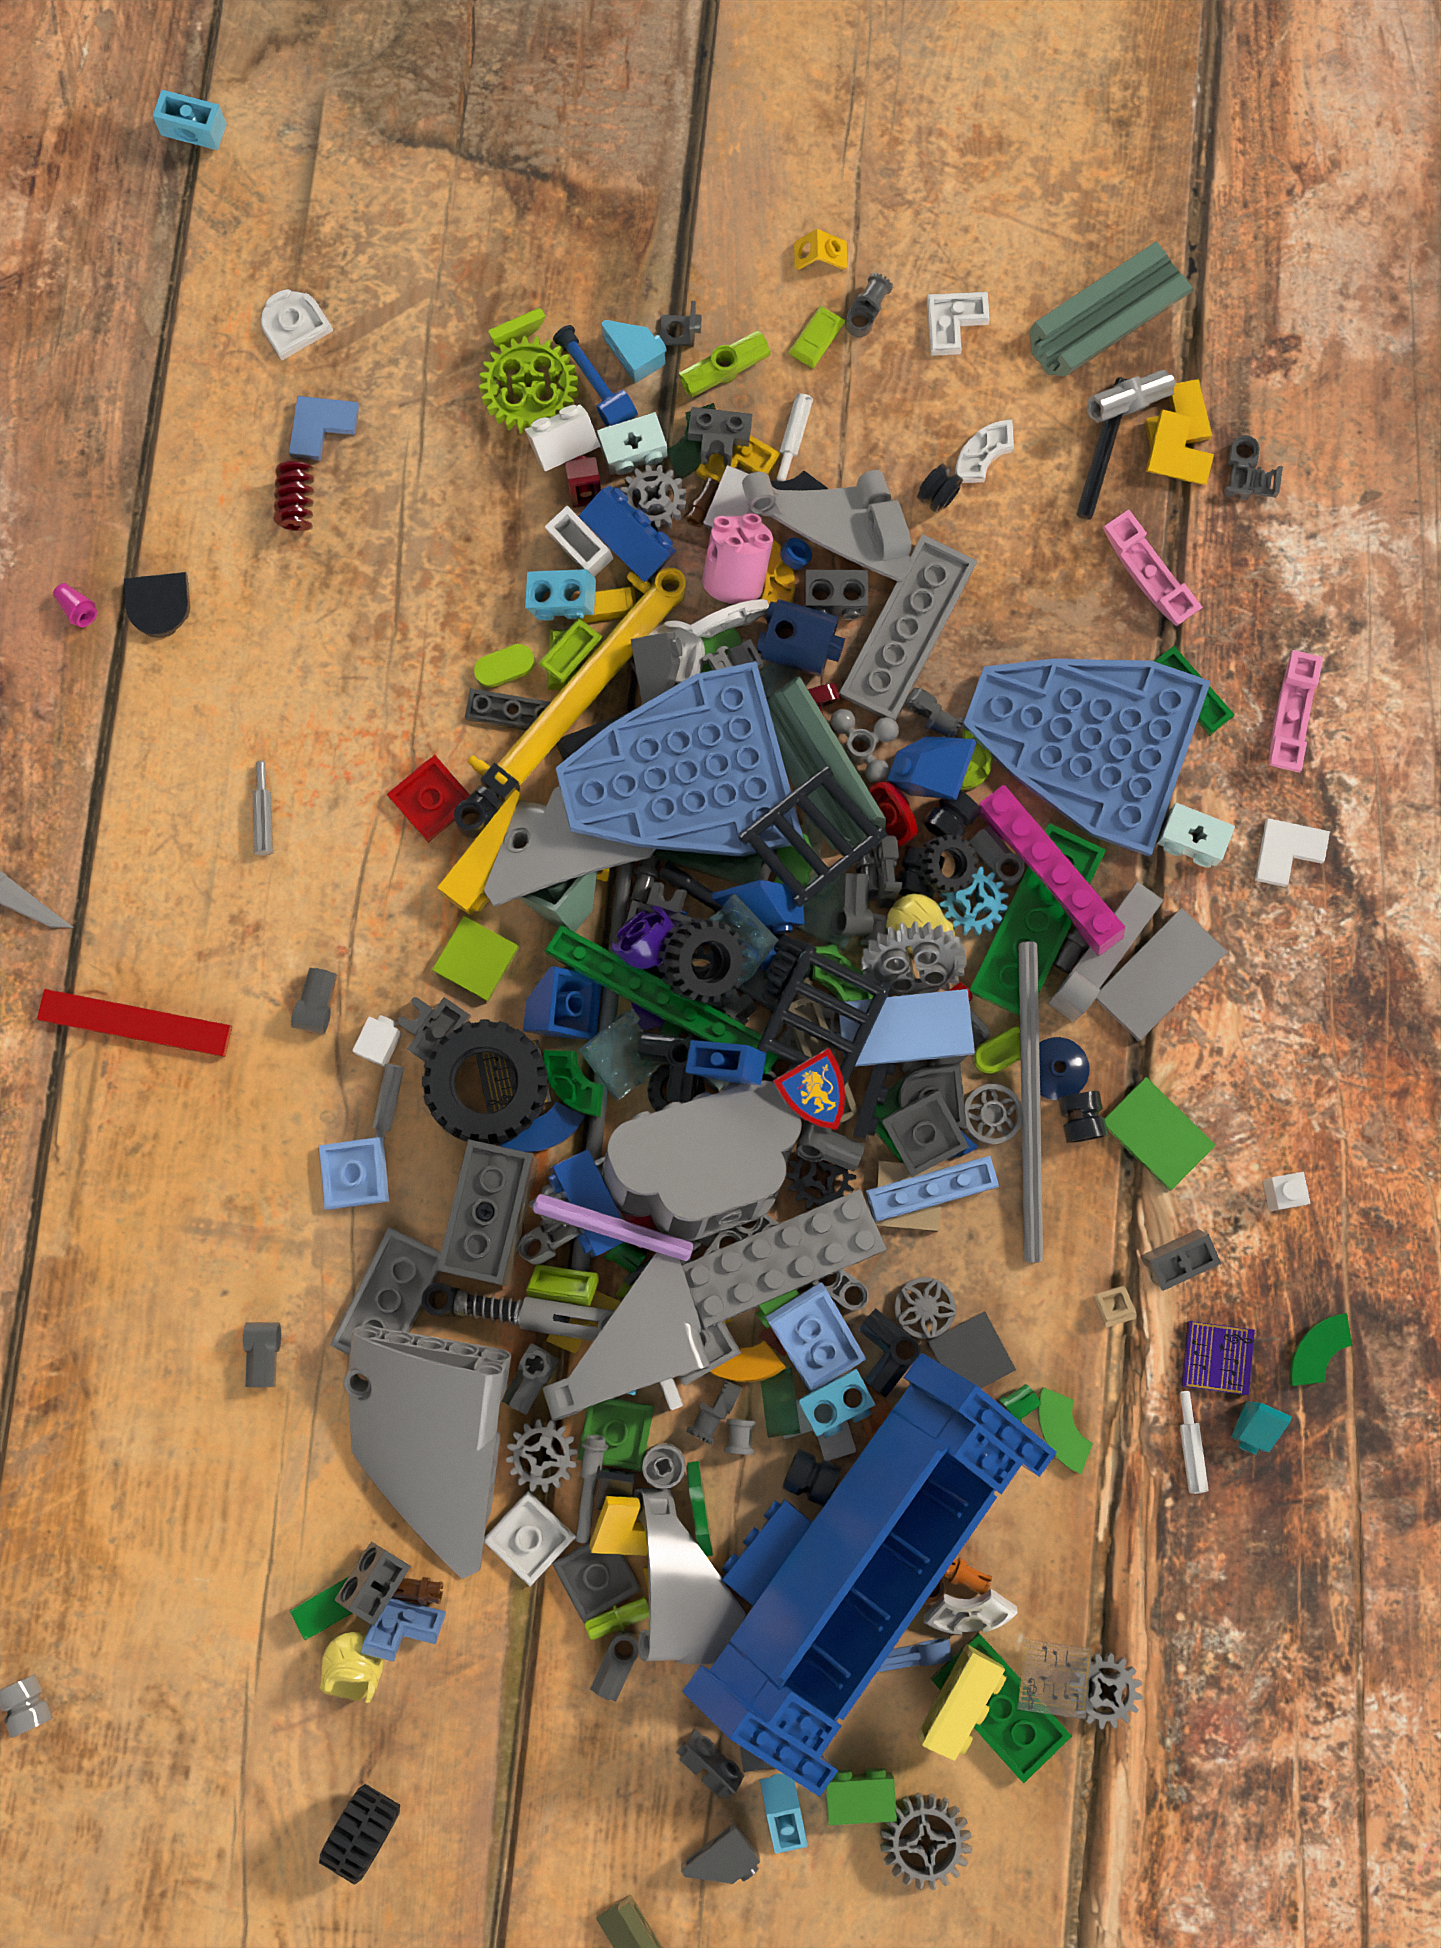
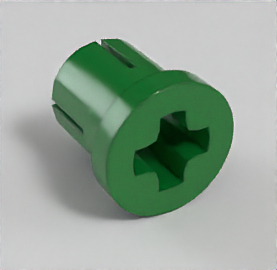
[603,1242,647,1274]
[997,1384,1041,1422]

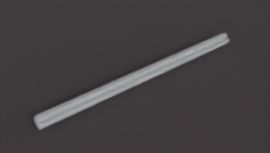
[1019,942,1043,1263]

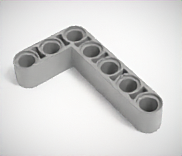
[1048,881,1163,1023]
[703,1214,869,1311]

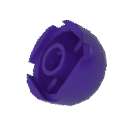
[611,906,674,969]

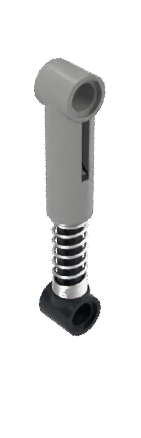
[422,1283,615,1341]

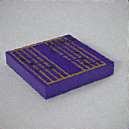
[1181,1321,1255,1395]

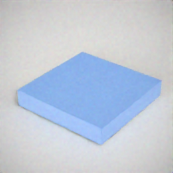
[319,1137,389,1210]

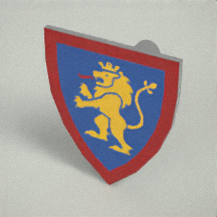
[773,1048,845,1130]

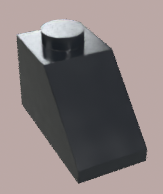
[596,1467,636,1510]

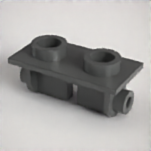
[676,1729,745,1800]

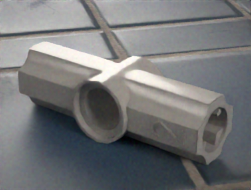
[1086,370,1176,423]

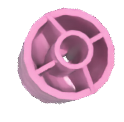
[702,513,773,604]

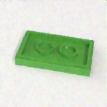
[1105,1077,1216,1191]

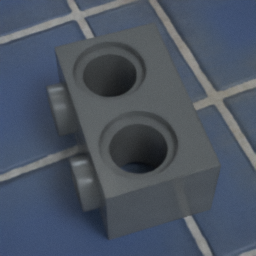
[804,570,868,620]
[335,1541,411,1626]

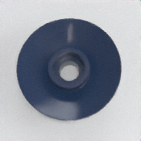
[1039,1037,1090,1101]

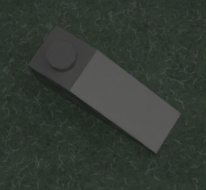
[631,632,682,705]

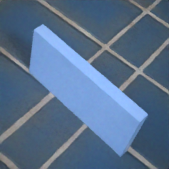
[839,989,975,1067]

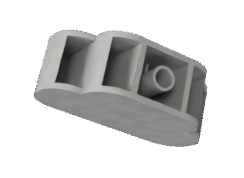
[602,1081,801,1242]

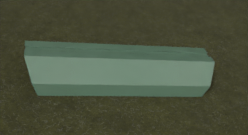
[1030,241,1194,377]
[767,677,886,850]

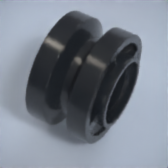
[917,463,963,514]

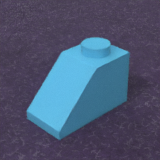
[601,320,667,383]
[760,1774,808,1854]

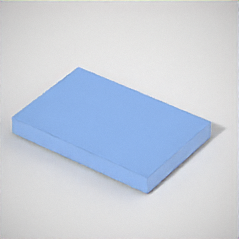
[766,1282,866,1393]

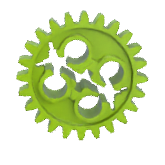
[479,336,579,434]

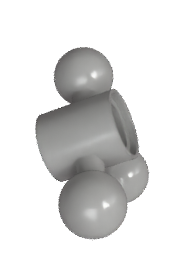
[830,709,899,784]

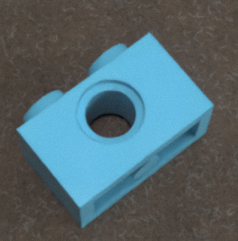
[153,90,227,150]

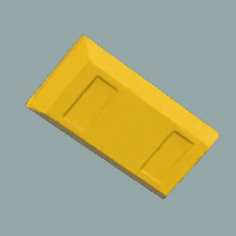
[573,586,636,623]

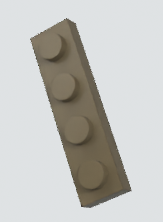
[789,997,859,1123]

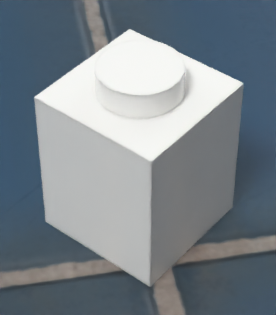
[352,1015,402,1067]
[1263,1172,1311,1212]

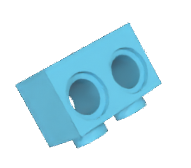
[525,569,596,621]
[797,1369,875,1439]

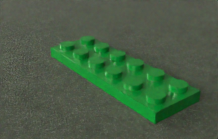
[970,823,1106,1017]

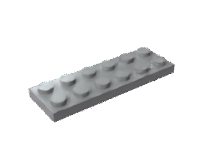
[839,534,977,721]
[682,1189,887,1329]

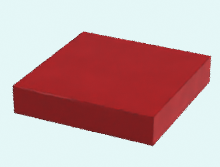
[387,754,470,843]

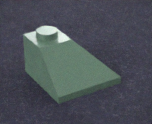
[519,871,597,932]

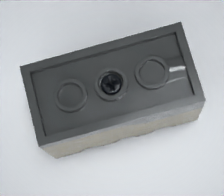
[437,1139,539,1287]

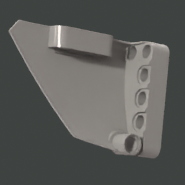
[344,1326,511,1579]

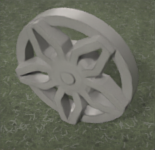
[964,1084,1022,1144]
[894,1277,956,1339]

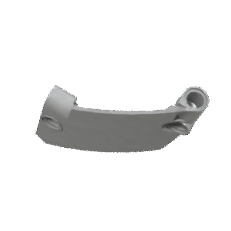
[484,786,656,907]

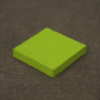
[432,916,520,1002]

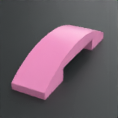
[1103,509,1203,626]
[1269,650,1323,773]

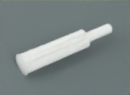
[776,393,813,481]
[1180,1391,1209,1494]

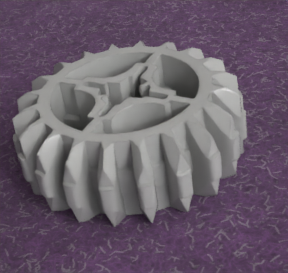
[880,1793,972,1890]

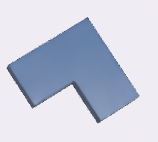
[289,396,359,460]
[361,1598,446,1662]

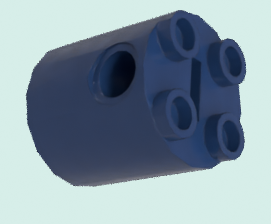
[756,599,846,677]

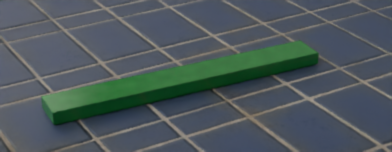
[544,924,779,1076]

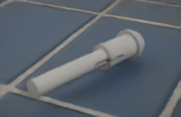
[576,1435,608,1543]

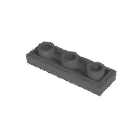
[465,688,551,730]

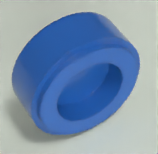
[780,538,812,570]

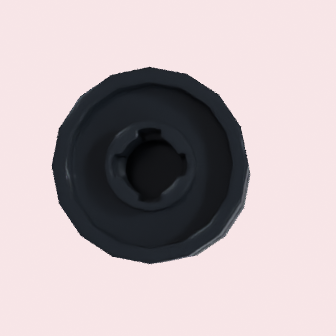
[922,790,982,837]
[895,846,945,899]
[1058,1091,1108,1143]
[782,1448,841,1507]

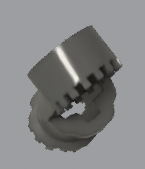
[846,273,893,337]
[905,687,965,738]
[686,1380,743,1445]

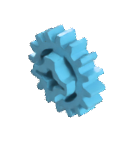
[939,867,1008,936]

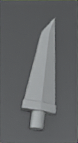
[0,871,74,928]

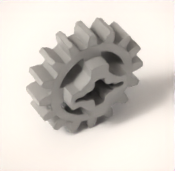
[620,465,686,532]
[506,1419,578,1492]
[1068,1652,1143,1729]

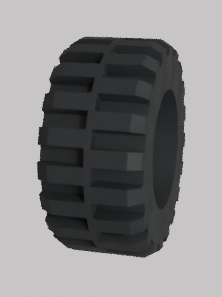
[422,1019,548,1145]

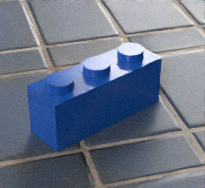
[578,486,676,582]
[548,1149,624,1257]
[721,1498,813,1606]

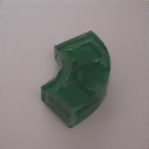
[667,403,716,479]

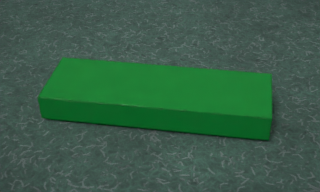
[1154,646,1235,736]

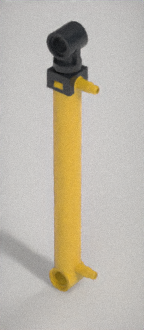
[454,567,686,838]

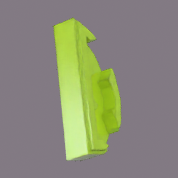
[488,308,546,347]
[960,729,993,792]

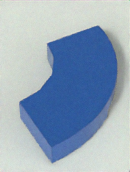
[499,1102,585,1153]

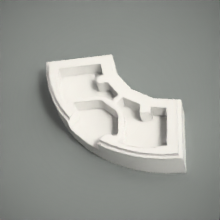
[954,419,1014,483]
[923,1589,1018,1635]

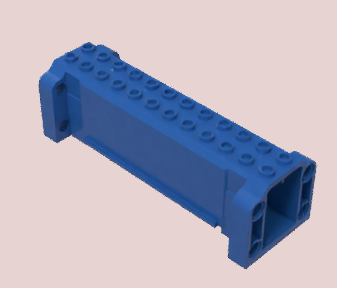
[682,1353,1057,1797]

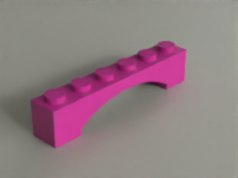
[979,785,1125,957]

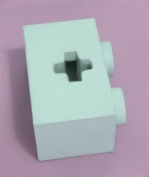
[597,412,668,475]
[1157,803,1235,868]

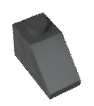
[681,1821,760,1884]

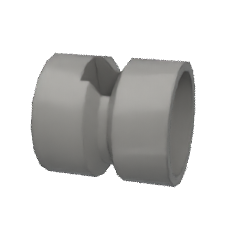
[642,1443,686,1489]
[0,1674,53,1738]

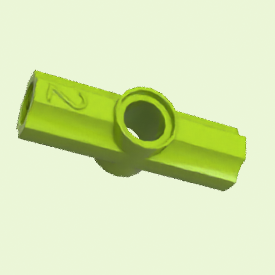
[679,330,771,398]

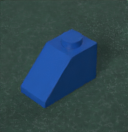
[685,1040,766,1086]

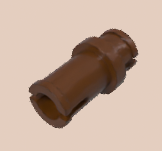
[684,478,720,528]
[392,1577,443,1605]

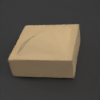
[1094,1285,1137,1328]

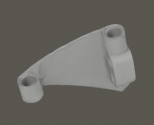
[742,470,913,582]
[542,1252,710,1421]
[632,1488,747,1664]

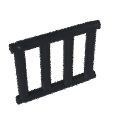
[738,766,888,907]
[756,943,892,1087]

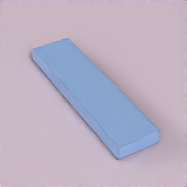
[865,1156,999,1222]

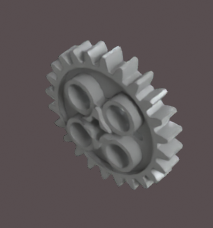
[861,921,967,997]

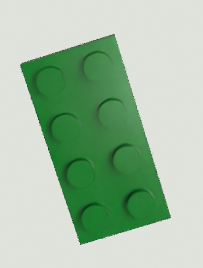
[930,1632,1072,1784]

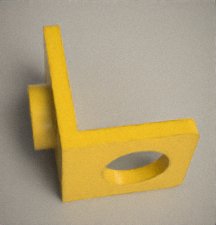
[794,228,847,270]

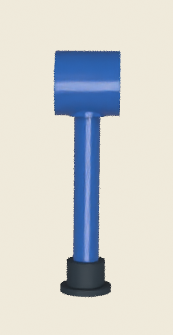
[553,325,638,427]

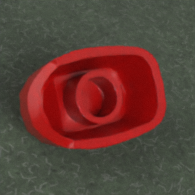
[868,781,918,848]

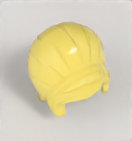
[886,894,955,954]
[319,1632,384,1703]

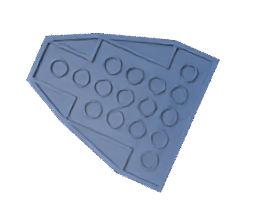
[962,659,1211,857]
[556,661,803,857]

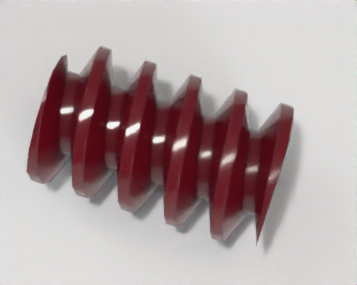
[273,461,314,531]

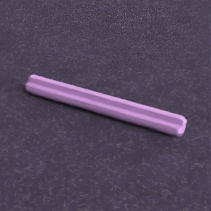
[533,1194,693,1261]

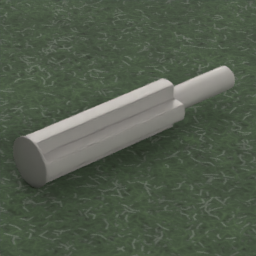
[252,761,273,856]
[373,1064,404,1139]

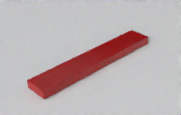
[37,989,232,1057]

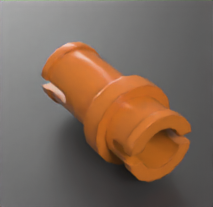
[943,1558,992,1595]

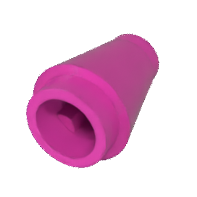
[53,583,97,627]

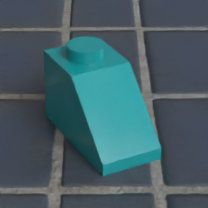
[1231,1401,1292,1455]

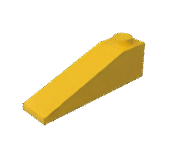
[437,790,523,916]

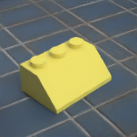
[917,1644,1006,1761]

